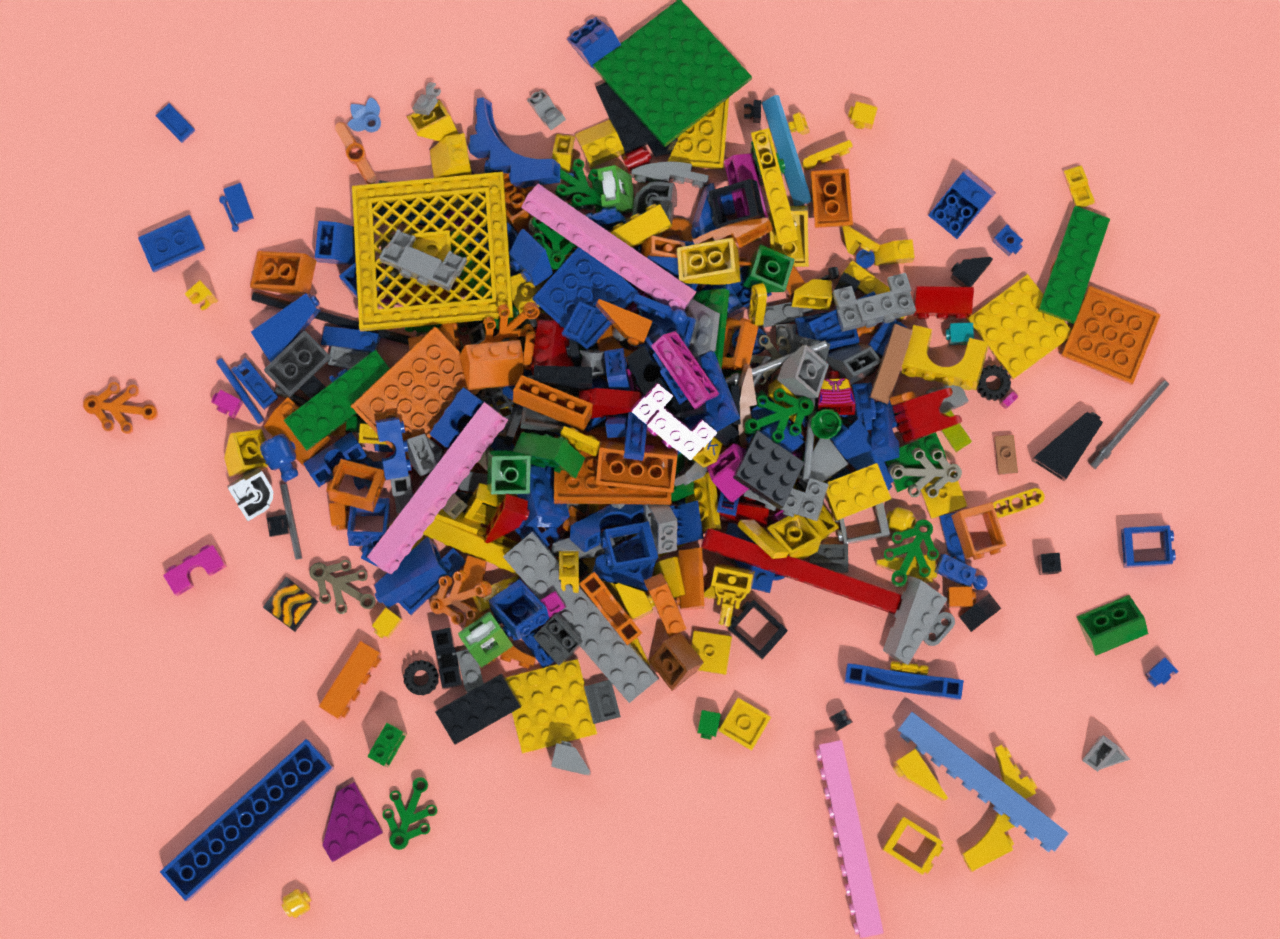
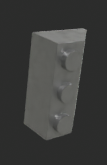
[264,330,332,397]

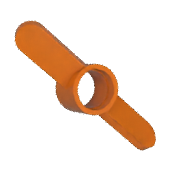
[335,122,377,184]

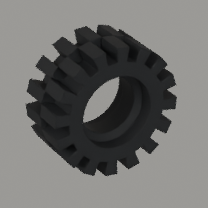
[977,365,1011,401]
[403,660,439,696]

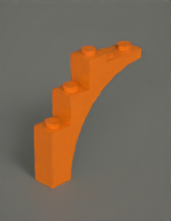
[460,556,537,669]

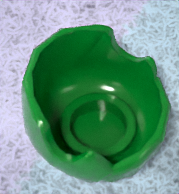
[811,409,842,439]

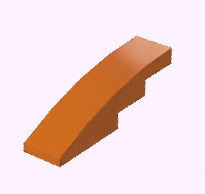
[692,218,773,248]

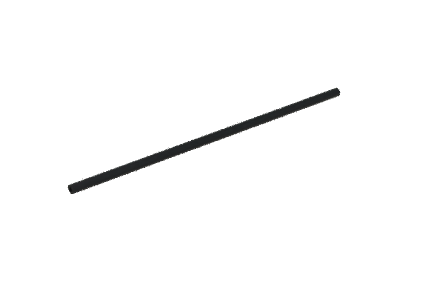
[251,292,412,346]

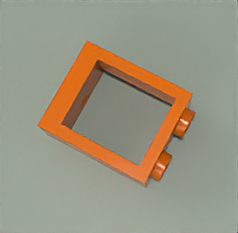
[722,318,759,371]
[326,459,386,512]
[951,502,1007,560]

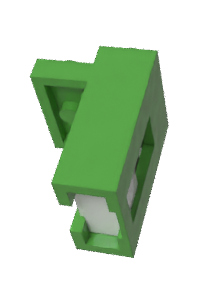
[591,165,635,215]
[458,611,513,668]

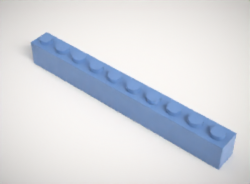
[898,712,1069,852]

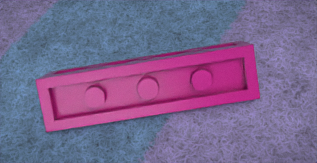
[651,331,719,409]

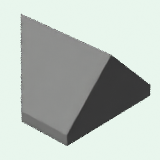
[406,434,444,476]
[1082,735,1131,772]

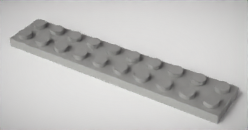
[503,531,659,703]

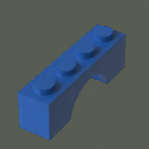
[570,504,643,553]

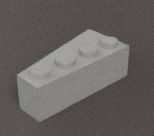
[883,576,947,665]

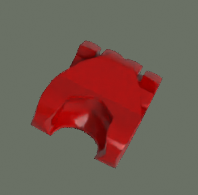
[892,388,962,442]

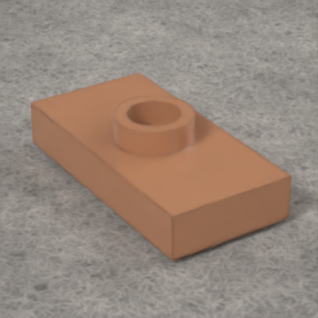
[994,435,1018,475]

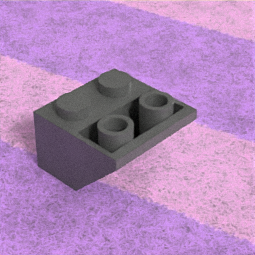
[826,343,882,385]
[534,613,583,665]

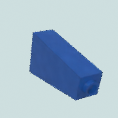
[251,293,321,363]
[832,418,894,491]
[374,537,447,608]

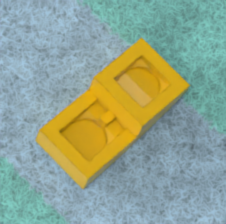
[1064,165,1095,208]

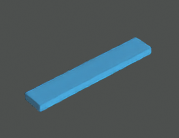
[762,95,812,206]

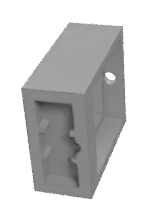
[834,503,890,544]
[643,504,677,554]

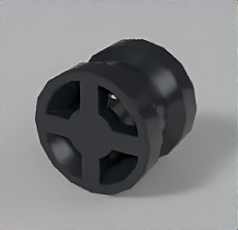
[829,709,853,732]

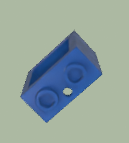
[604,348,631,391]
[347,498,391,546]
[600,521,658,572]
[1121,525,1176,568]
[488,579,549,640]

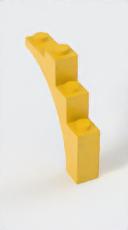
[961,745,1037,872]

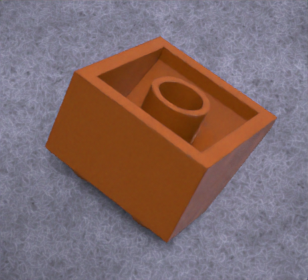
[649,632,704,691]

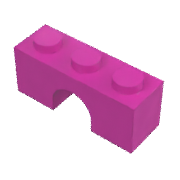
[163,545,227,596]

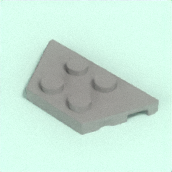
[684,299,720,359]

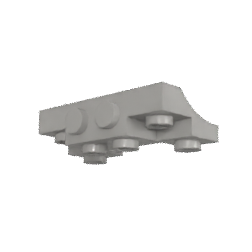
[379,229,467,291]
[833,273,916,332]
[744,478,829,521]

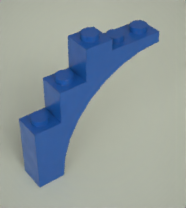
[468,97,560,189]

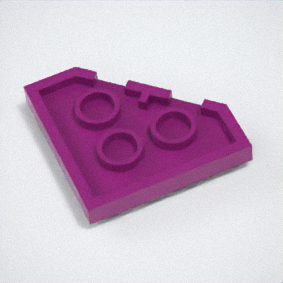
[322,782,383,863]

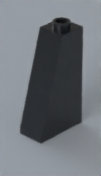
[1032,412,1103,482]

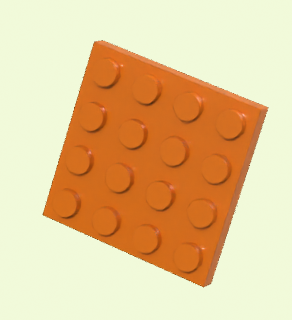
[1061,286,1161,385]

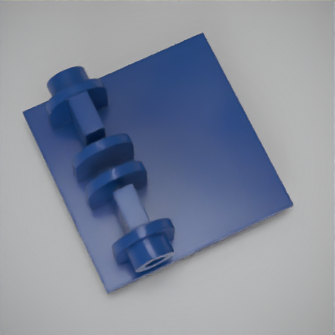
[670,501,704,545]

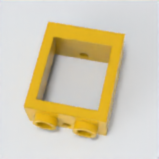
[464,483,518,525]
[882,816,944,875]

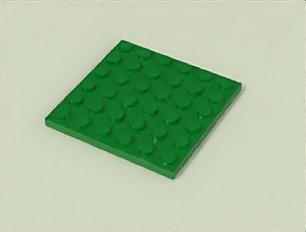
[593,0,752,147]

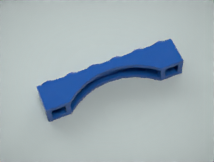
[844,663,964,701]

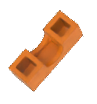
[644,573,687,637]

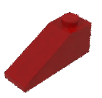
[579,388,642,419]
[484,494,530,544]

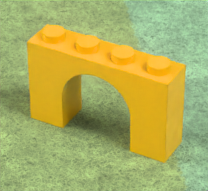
[902,325,988,390]

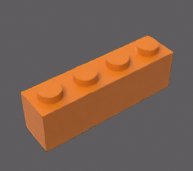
[513,375,593,431]
[319,641,382,720]

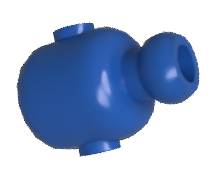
[260,434,299,482]

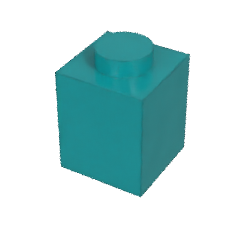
[945,323,974,346]

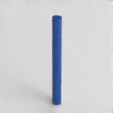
[216,358,264,424]

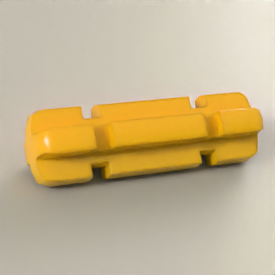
[890,661,929,675]

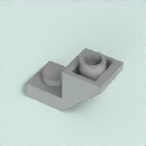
[527,89,566,130]

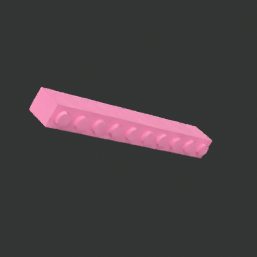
[521,184,696,310]
[367,402,508,575]
[816,740,884,938]

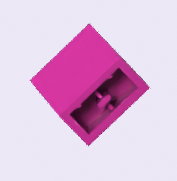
[706,444,749,502]

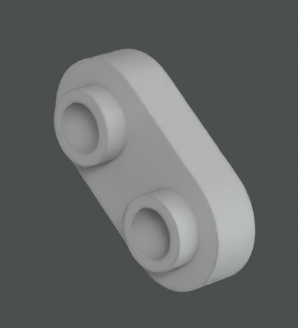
[923,612,955,646]

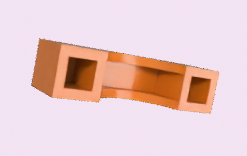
[579,572,642,645]

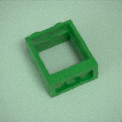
[367,722,407,768]

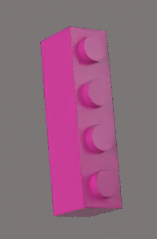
[724,153,769,219]

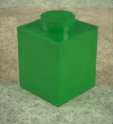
[697,710,721,740]

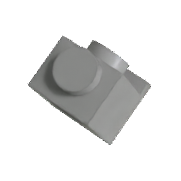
[579,349,606,379]

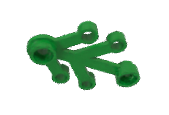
[555,159,605,209]
[531,198,578,269]
[743,389,814,443]
[883,519,939,587]
[382,777,438,850]

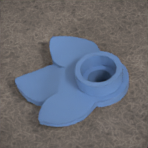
[347,97,381,133]

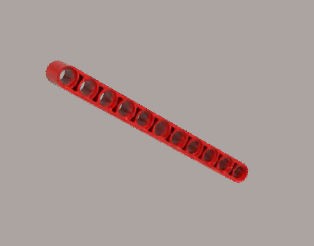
[701,528,903,614]

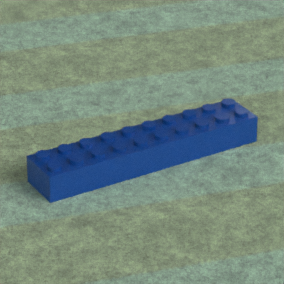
[160,739,335,901]

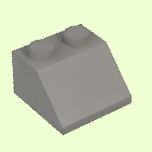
[777,345,829,399]
[551,741,591,776]

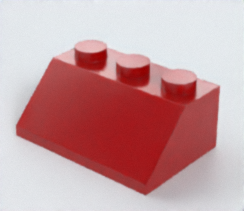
[913,286,974,320]
[531,320,575,375]
[716,486,769,527]

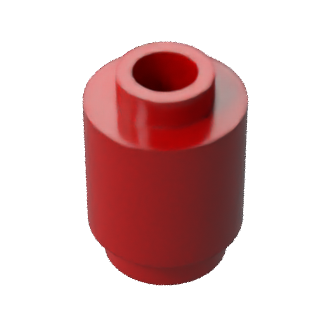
[622,146,652,172]

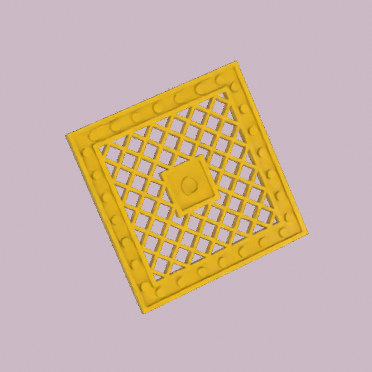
[352,172,513,332]

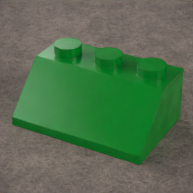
[884,432,947,493]
[1076,595,1149,656]

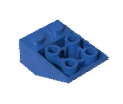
[928,169,996,239]
[701,266,772,318]

